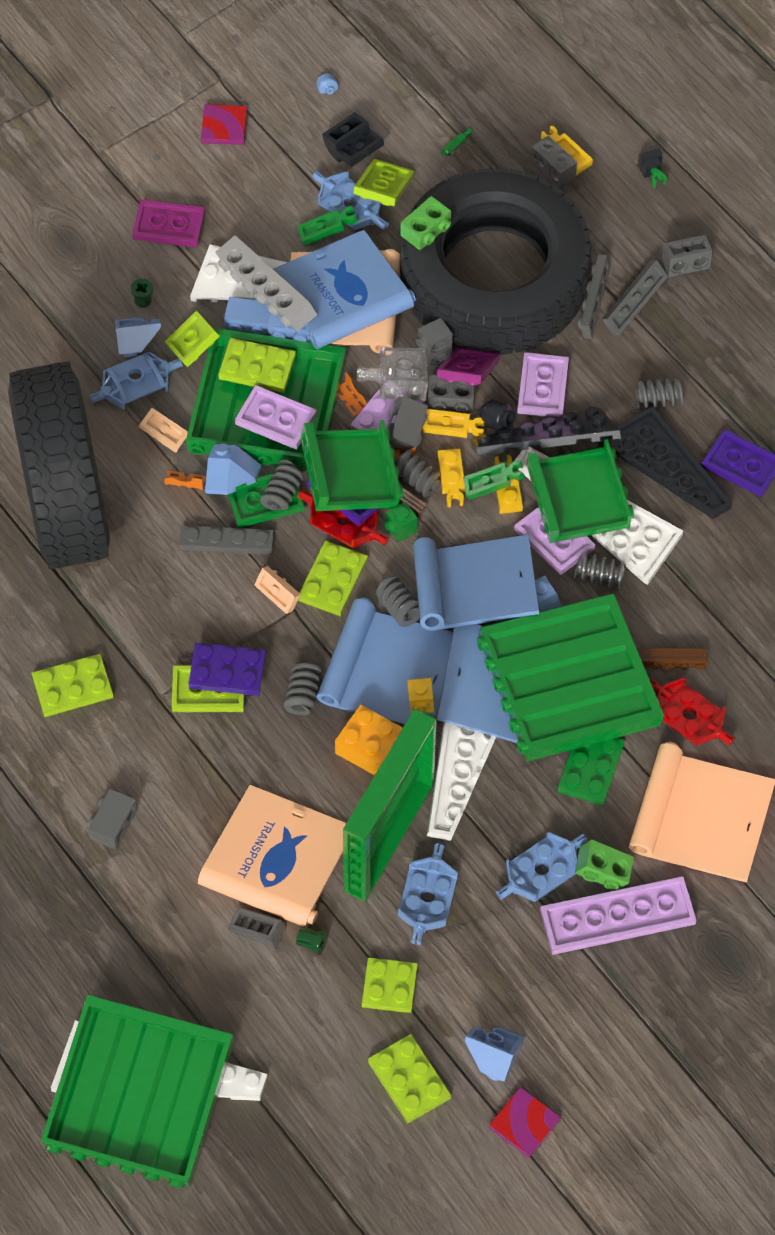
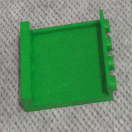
[300,420,403,511]
[527,439,634,543]

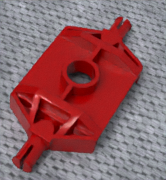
[298,489,389,548]
[649,677,735,746]

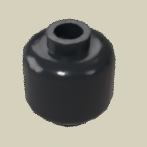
[479,399,515,431]

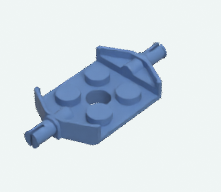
[312,171,389,231]
[89,352,183,410]
[496,832,588,902]
[398,843,458,945]

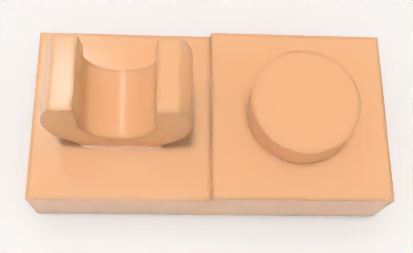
[139,408,188,453]
[255,566,301,614]

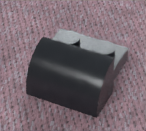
[322,112,384,167]

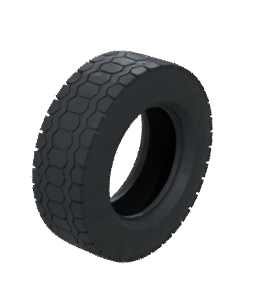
[400,168,591,355]
[8,362,110,569]

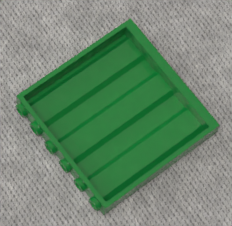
[186,328,346,472]
[477,594,664,762]
[343,709,436,902]
[41,995,235,1189]

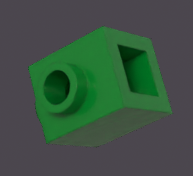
[384,501,418,543]

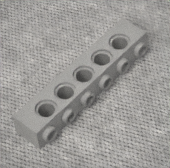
[215,235,317,332]

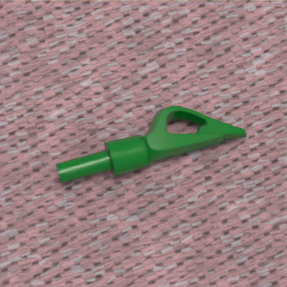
[441,128,473,156]

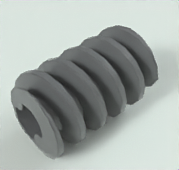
[635,377,683,409]
[394,449,440,498]
[260,460,304,511]
[574,552,625,591]
[376,575,420,627]
[284,663,322,716]

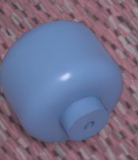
[316,73,339,95]

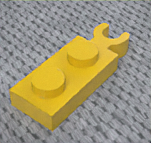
[541,126,593,176]
[422,409,485,438]
[437,449,465,507]
[494,455,523,514]

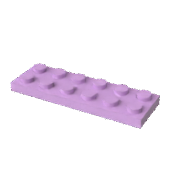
[540,876,696,955]

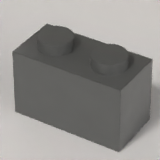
[387,396,428,451]
[87,789,137,850]

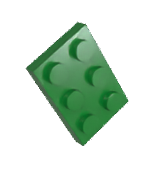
[227,474,304,528]
[557,738,625,806]

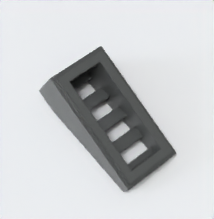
[228,907,286,949]

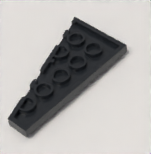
[471,407,621,456]
[596,407,732,519]

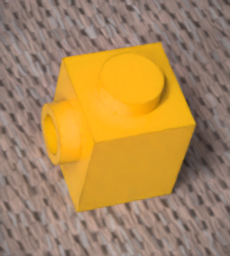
[407,678,434,713]

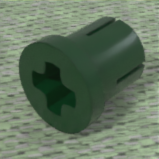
[131,279,153,308]
[296,926,328,955]

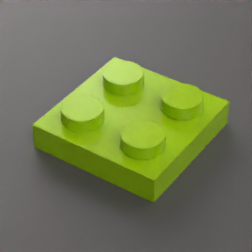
[165,310,220,367]
[362,958,417,1013]

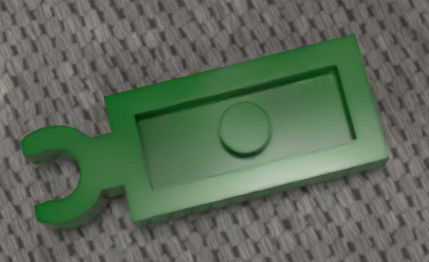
[297,206,358,246]
[463,460,525,500]

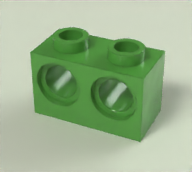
[400,196,451,250]
[575,840,634,890]

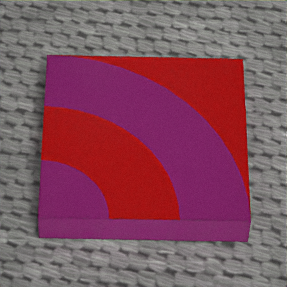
[201,104,247,145]
[489,1087,561,1158]

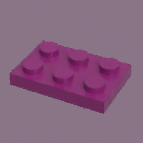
[132,199,205,248]
[437,347,500,385]

